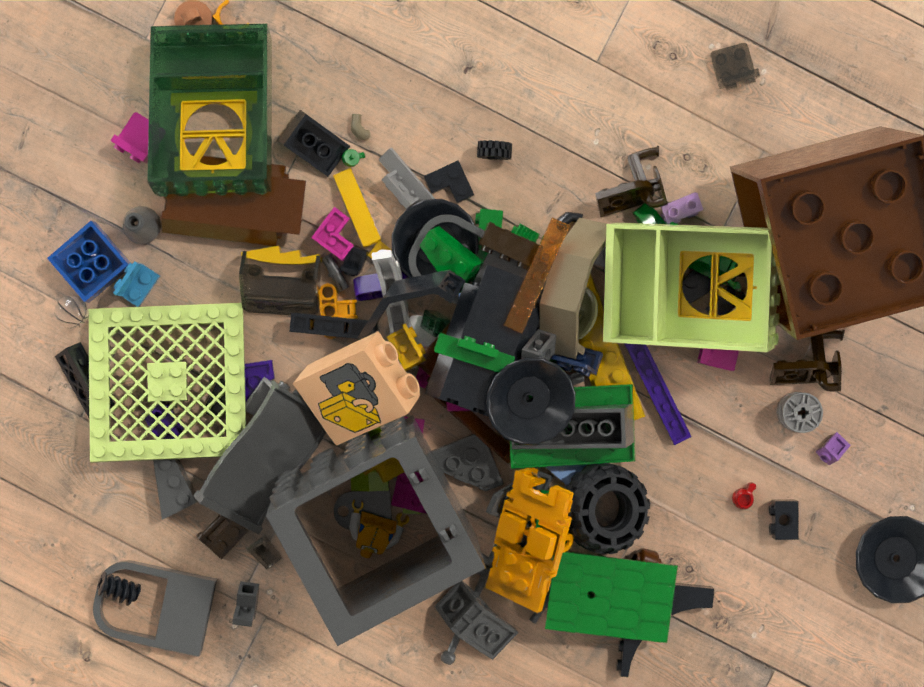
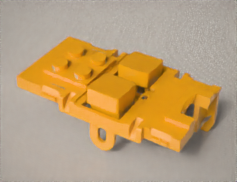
[485,467,574,613]

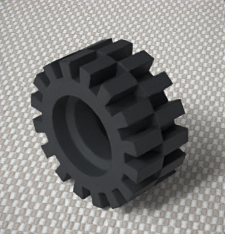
[477,140,512,160]

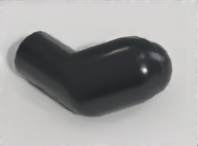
[556,212,583,231]

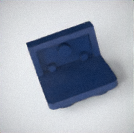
[551,348,603,377]

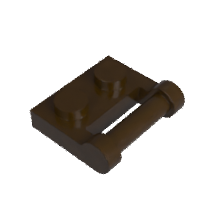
[197,514,248,560]

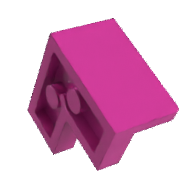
[311,207,354,261]

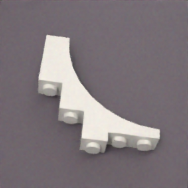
[372,250,417,369]

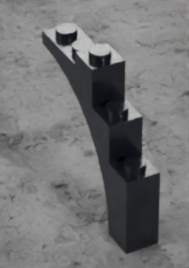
[616,583,714,677]

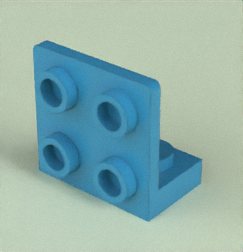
[113,261,160,307]

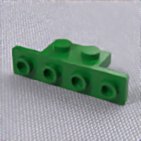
[434,333,515,373]

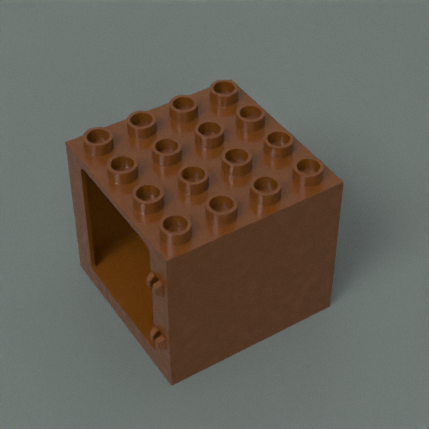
[730,126,924,340]

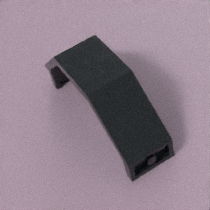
[358,270,466,340]

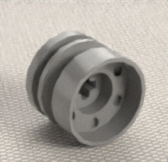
[776,392,823,433]

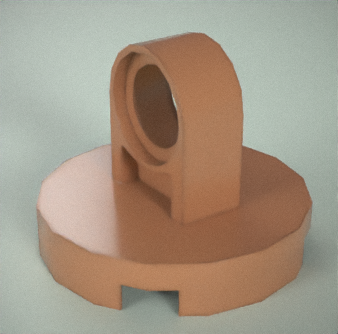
[174,0,213,39]

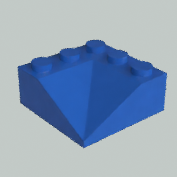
[47,221,131,303]

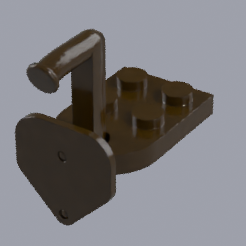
[595,146,668,217]
[769,330,845,392]

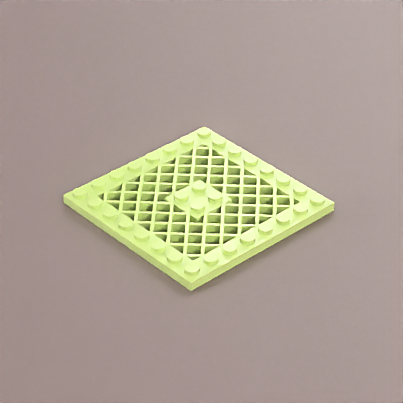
[88,303,246,463]

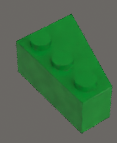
[420,226,484,295]

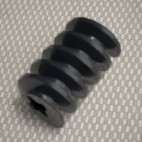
[97,571,141,606]

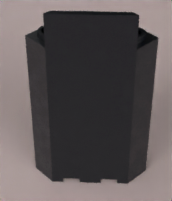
[425,264,540,417]

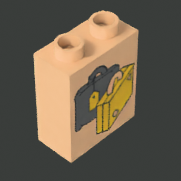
[293,331,421,446]

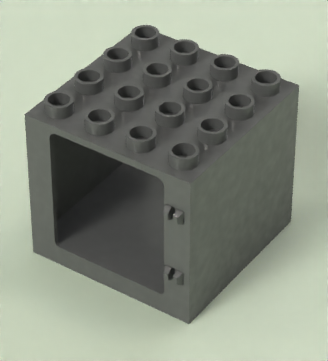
[266,415,485,646]

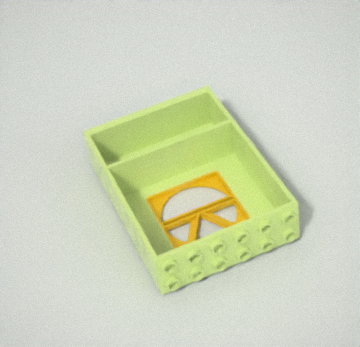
[603,223,780,352]

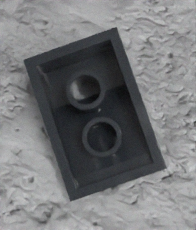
[278,110,350,177]

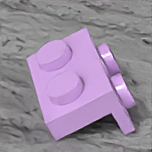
[661,192,703,224]

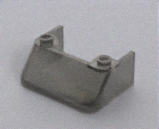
[239,251,321,315]

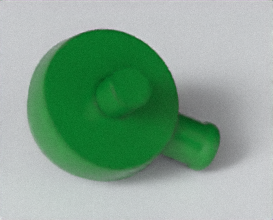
[342,149,365,167]

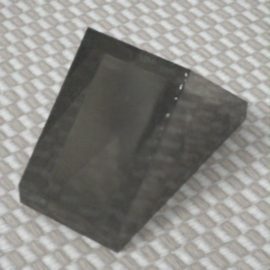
[246,534,282,569]

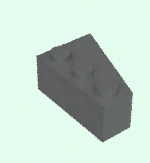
[153,459,198,520]

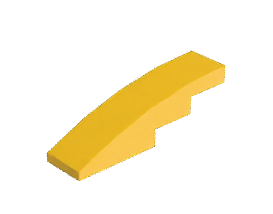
[333,168,381,248]
[241,246,322,265]

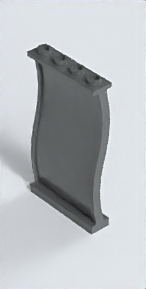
[193,379,326,535]

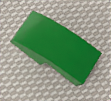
[632,203,666,224]

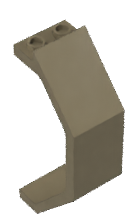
[540,218,606,359]

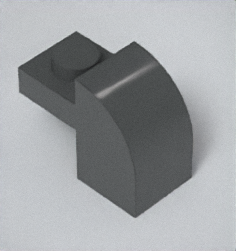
[232,581,259,627]

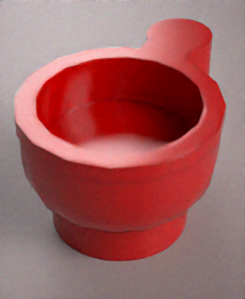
[732,482,756,509]

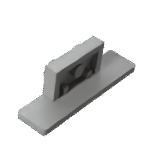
[379,148,435,209]

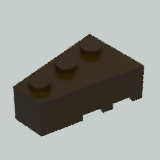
[478,222,543,270]

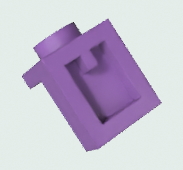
[816,432,851,465]

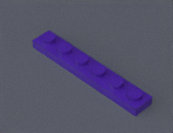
[624,343,692,445]

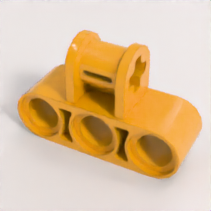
[319,283,358,339]

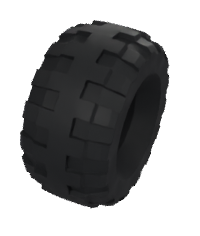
[564,463,650,554]

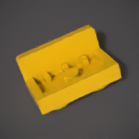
[387,323,426,371]

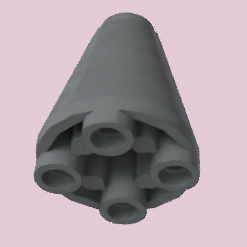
[122,206,162,245]

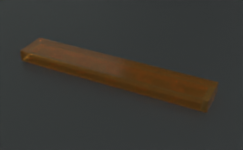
[503,217,570,334]

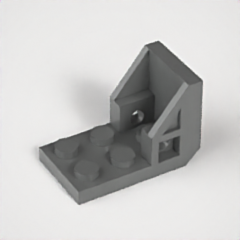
[434,580,519,660]

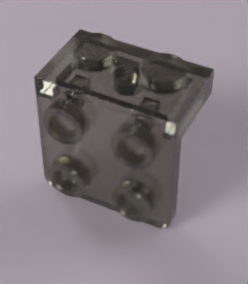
[710,43,760,90]

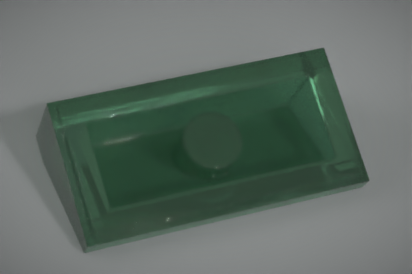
[420,309,451,337]

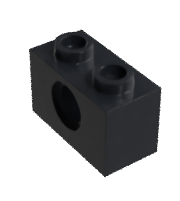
[769,499,799,540]

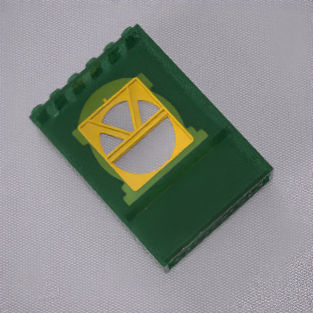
[147,23,272,197]

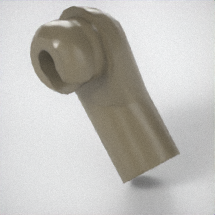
[351,114,370,140]

